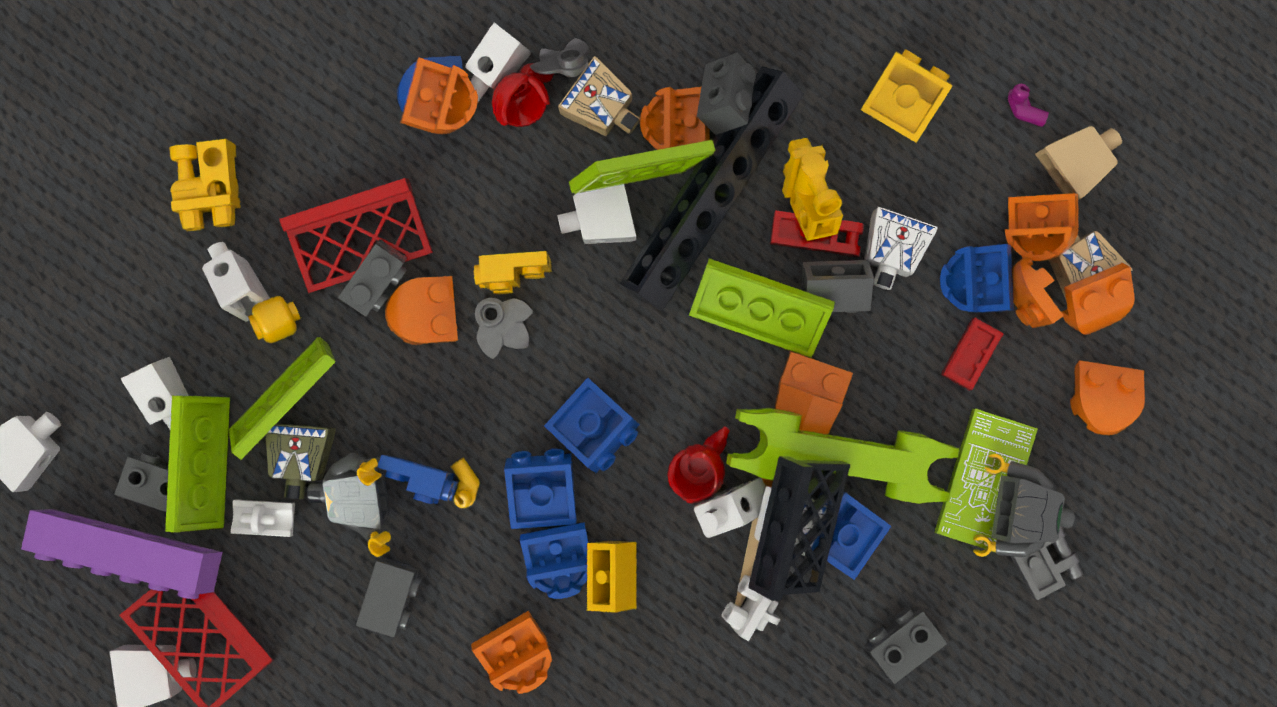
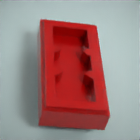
[941,318,1004,390]

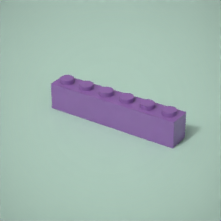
[21,509,222,599]

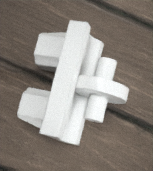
[231,499,295,537]
[722,575,781,641]

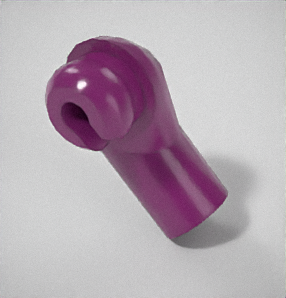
[1007,84,1049,127]

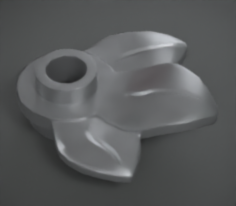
[530,38,590,77]
[475,298,533,359]

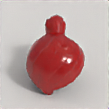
[492,63,554,127]
[667,426,730,504]

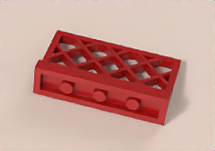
[279,178,433,293]
[119,589,274,707]

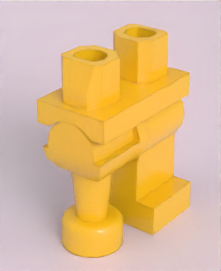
[782,138,843,241]
[169,139,241,231]

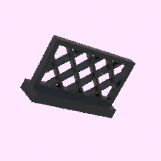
[748,456,850,601]

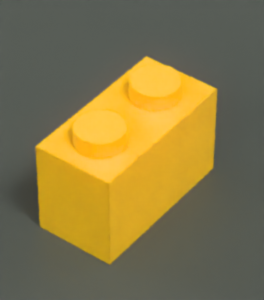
[587,541,636,612]

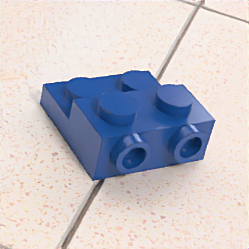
[544,378,640,473]
[504,449,577,529]
[377,455,458,504]
[811,492,891,580]

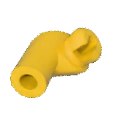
[450,457,480,509]

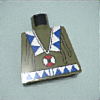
[265,423,336,499]

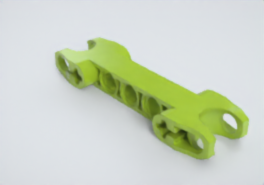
[726,408,959,504]

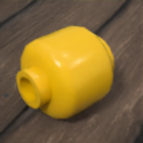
[248,296,301,343]

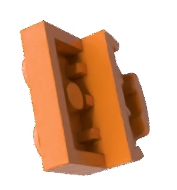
[400,57,478,134]
[640,87,710,150]
[1005,193,1079,261]
[1012,257,1063,328]
[1062,263,1135,335]
[385,276,458,345]
[1070,360,1145,435]
[471,611,552,694]

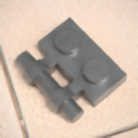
[1011,528,1083,600]

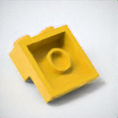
[861,49,953,143]
[474,251,552,294]

